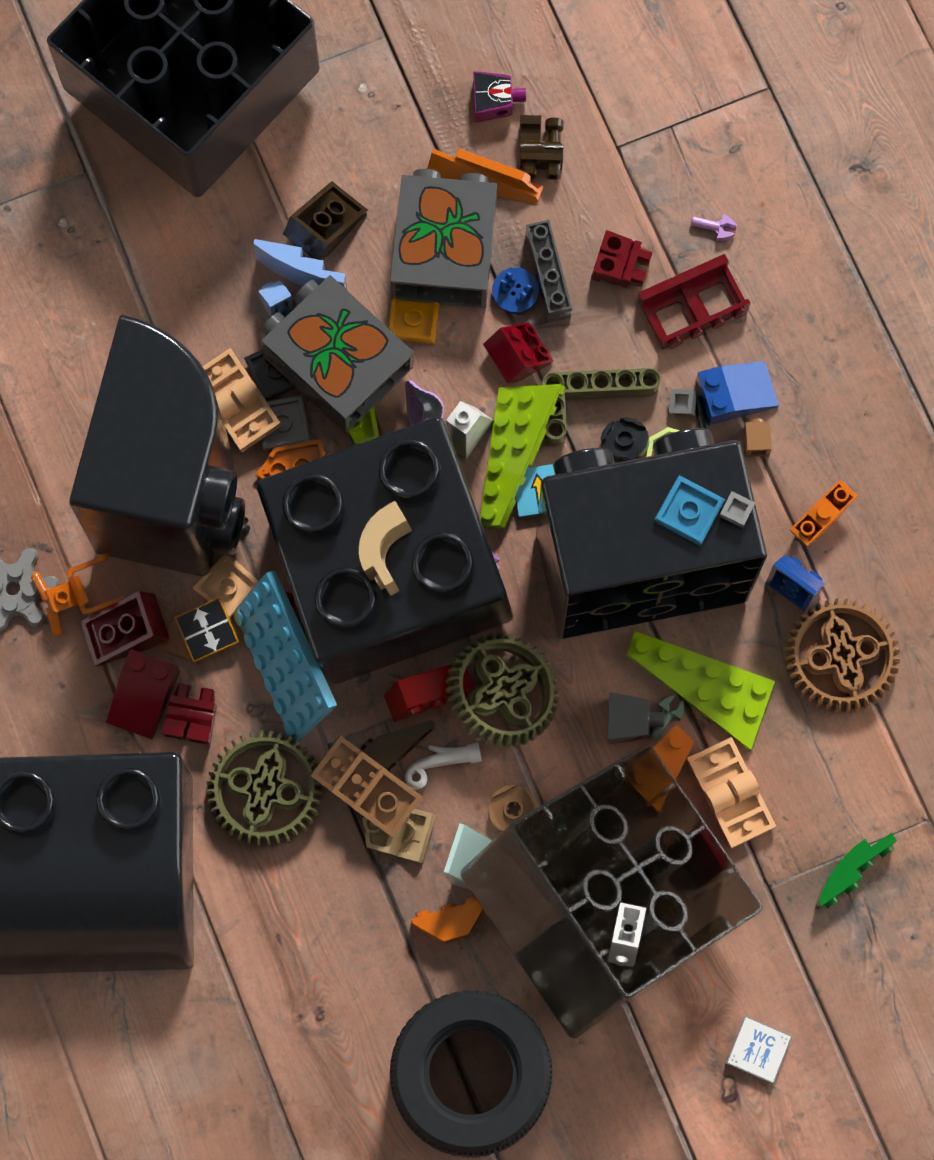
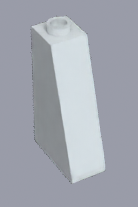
[446,401,494,459]

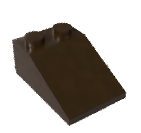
[283,181,368,260]

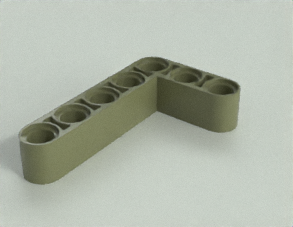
[542,368,661,446]

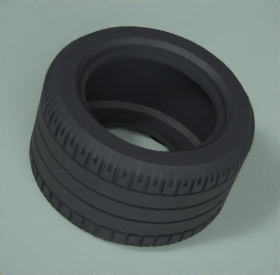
[390,990,552,1158]

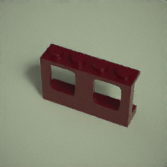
[637,254,750,349]

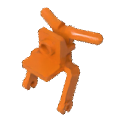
[31,553,125,637]

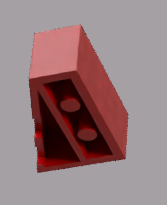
[384,664,474,722]

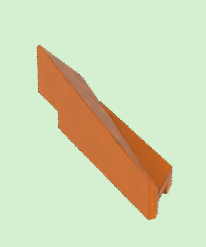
[427,149,543,204]

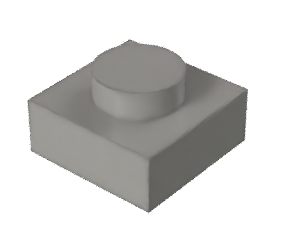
[669,389,697,415]
[719,491,755,528]

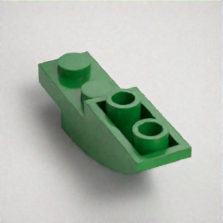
[816,833,897,909]

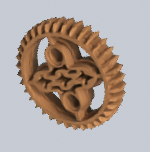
[784,598,901,713]

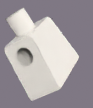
[608,903,646,967]

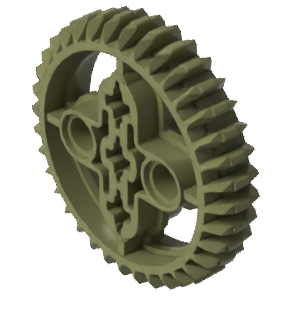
[446,633,560,748]
[206,730,324,847]

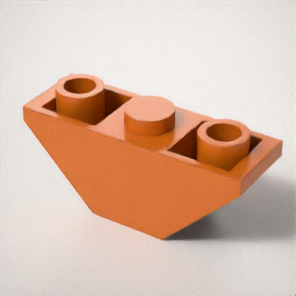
[789,479,858,547]
[411,896,486,944]

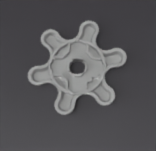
[0,548,60,632]

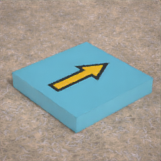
[515,464,555,519]

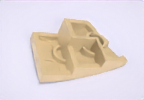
[362,809,436,863]

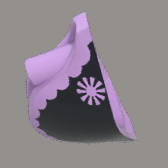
[405,380,444,426]

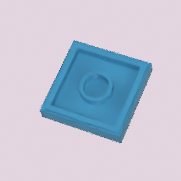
[654,475,725,546]

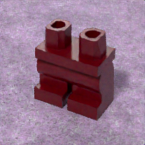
[591,230,653,289]
[161,683,217,745]

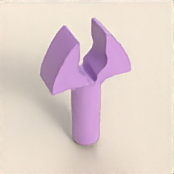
[691,214,737,241]

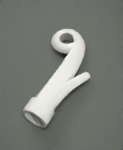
[405,742,482,790]

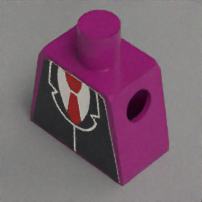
[473,71,526,123]

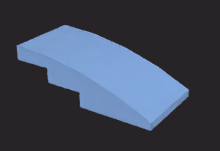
[253,239,347,290]

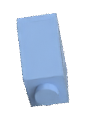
[258,280,294,317]

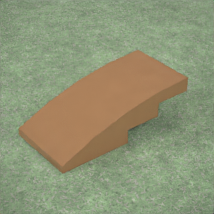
[310,735,423,838]

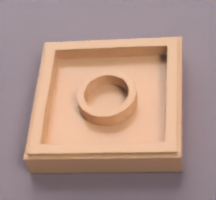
[193,555,259,620]

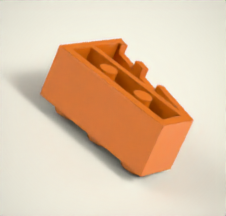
[622,724,694,816]

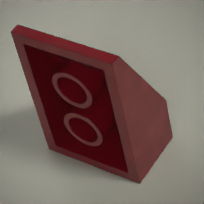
[81,591,169,666]
[106,649,180,740]

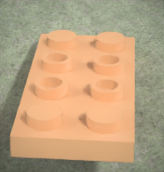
[202,348,283,452]
[686,737,776,849]

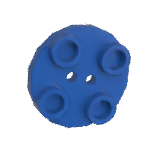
[492,268,539,315]

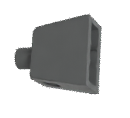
[608,693,664,744]

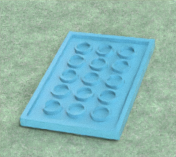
[234,570,337,743]

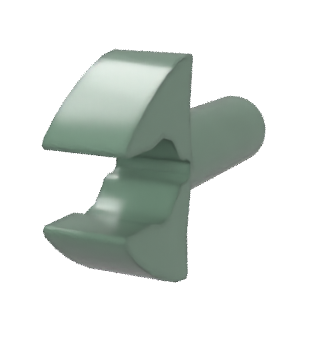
[650,695,684,740]

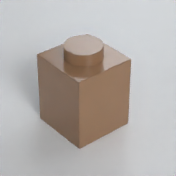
[743,419,772,457]

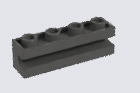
[526,220,572,322]

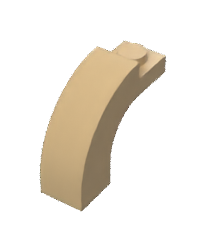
[359,501,412,596]

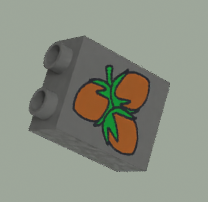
[390,169,497,308]
[259,275,414,434]

